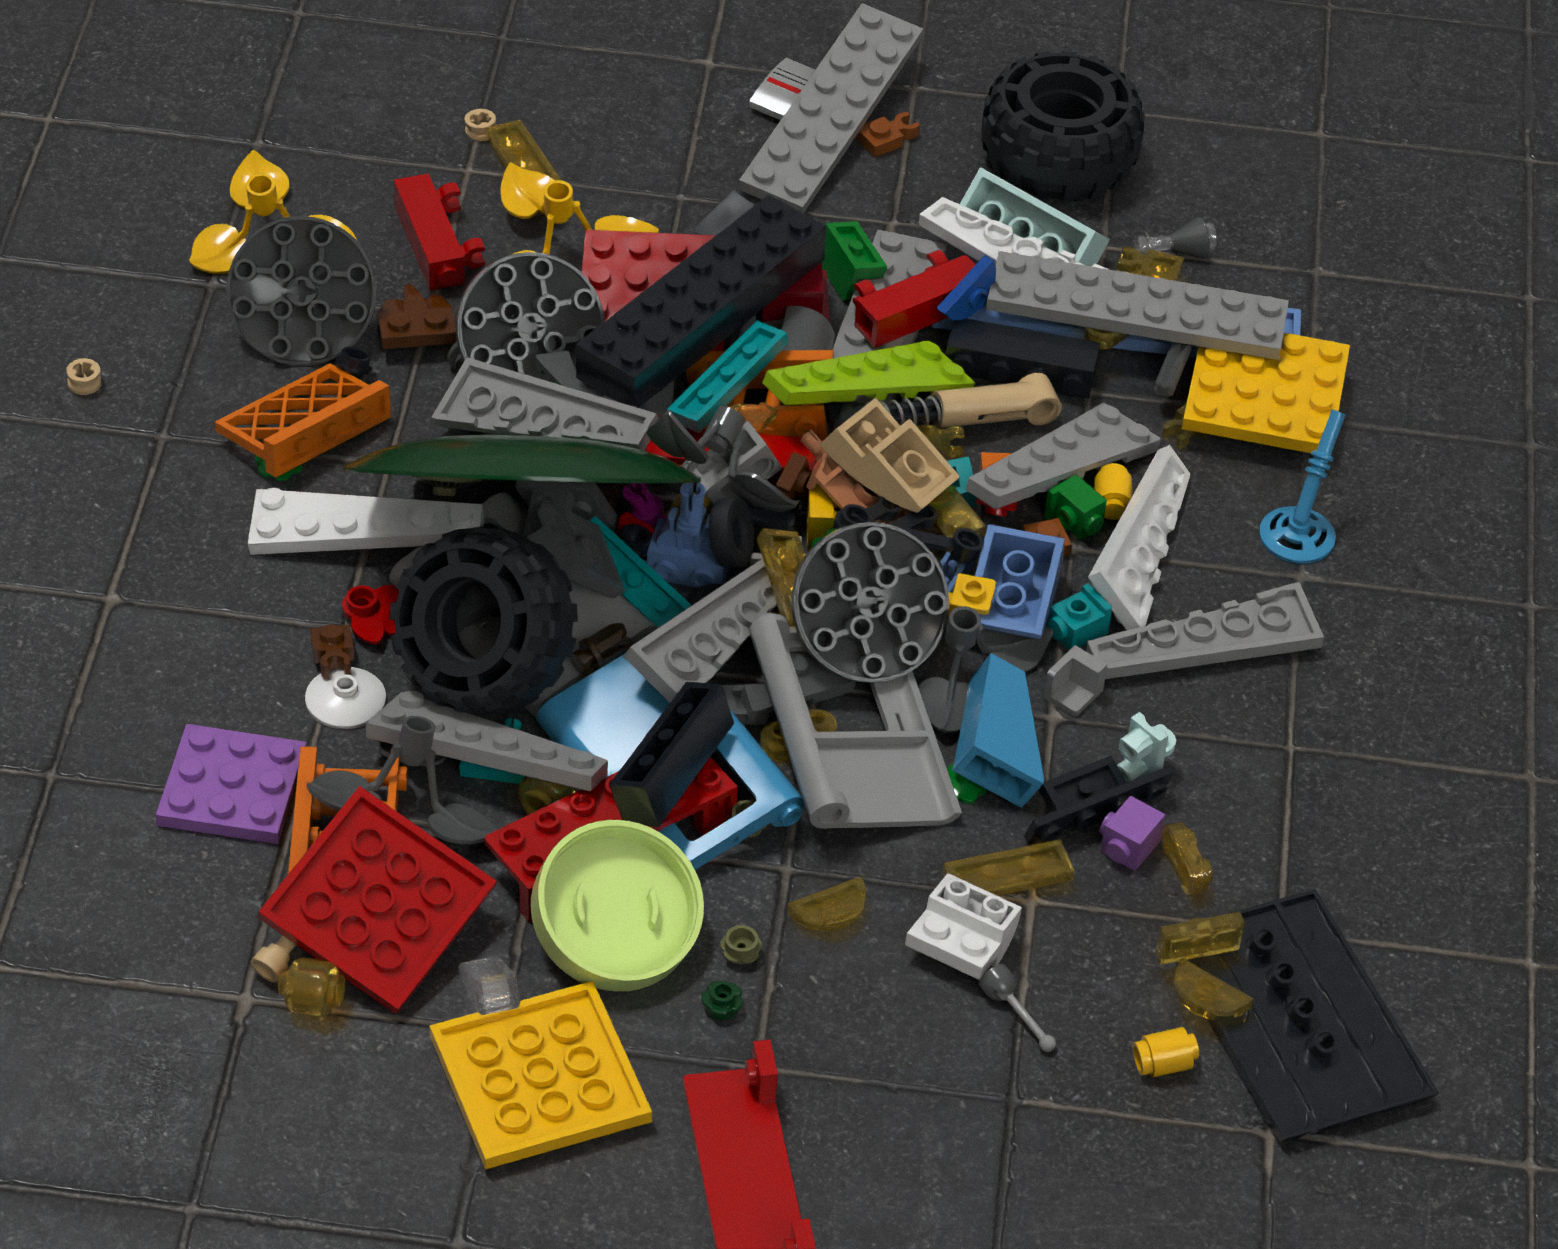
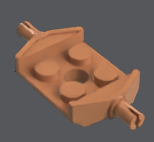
[800,430,913,524]

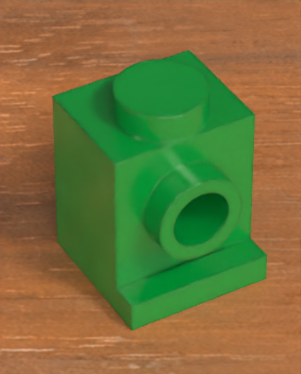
[1044,474,1107,540]

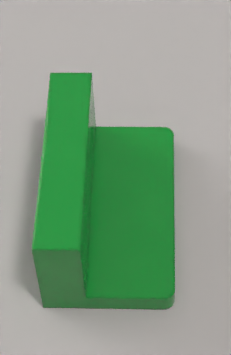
[822,221,887,301]

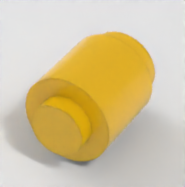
[1094,463,1133,520]
[1132,1027,1199,1078]

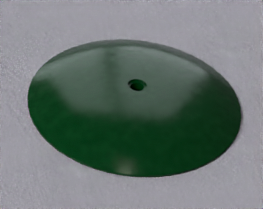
[343,435,702,483]

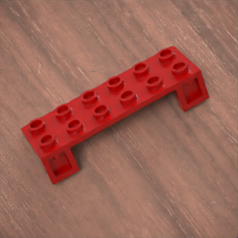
[485,757,738,923]
[683,1039,816,1249]

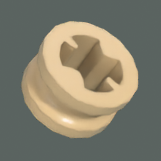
[464,109,497,141]
[66,358,101,395]

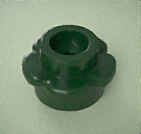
[701,981,743,1020]

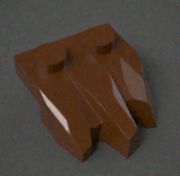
[375,284,456,349]

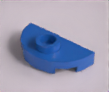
[936,255,996,320]

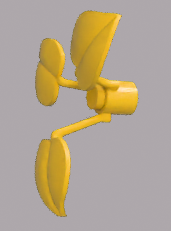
[189,150,357,274]
[501,162,659,254]

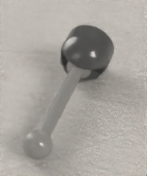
[978,964,1056,1052]

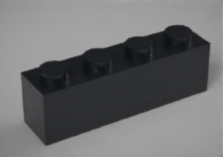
[946,318,1100,399]
[609,682,734,827]

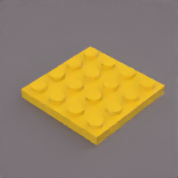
[1182,333,1350,453]
[429,981,652,1170]

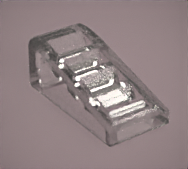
[458,956,520,1015]

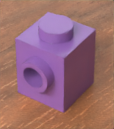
[1100,796,1166,871]

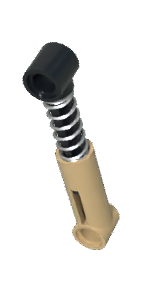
[823,373,1062,433]

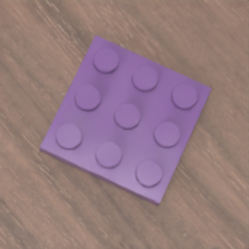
[156,724,306,844]

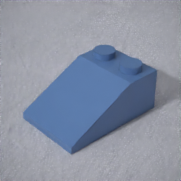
[975,524,1065,639]

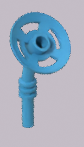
[1259,409,1346,564]

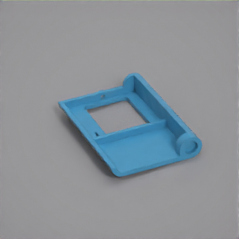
[536,653,805,870]

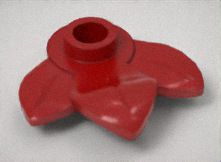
[342,585,400,645]

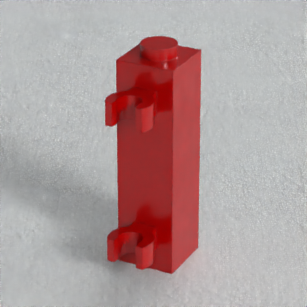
[394,173,485,291]
[853,250,976,348]

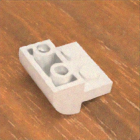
[905,873,1022,980]

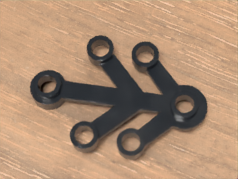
[834,497,984,568]

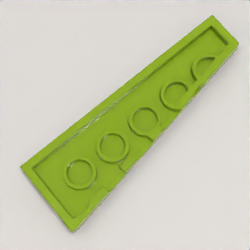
[762,341,975,405]

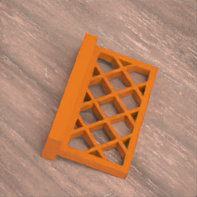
[215,363,391,477]

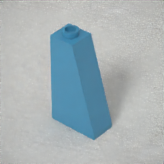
[953,653,1044,808]

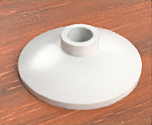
[305,667,386,730]

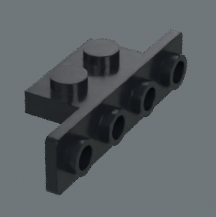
[1024,756,1174,844]

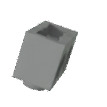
[688,421,782,504]

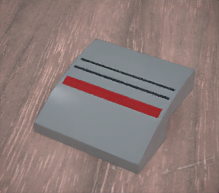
[749,58,815,120]

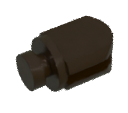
[571,623,633,674]

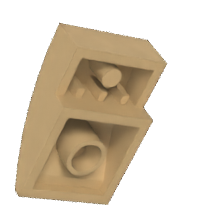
[819,398,960,513]

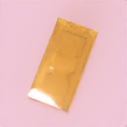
[1155,911,1245,964]

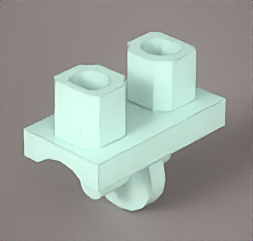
[1117,712,1176,782]

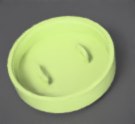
[531,820,704,992]

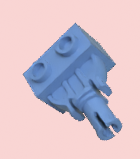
[647,483,730,588]

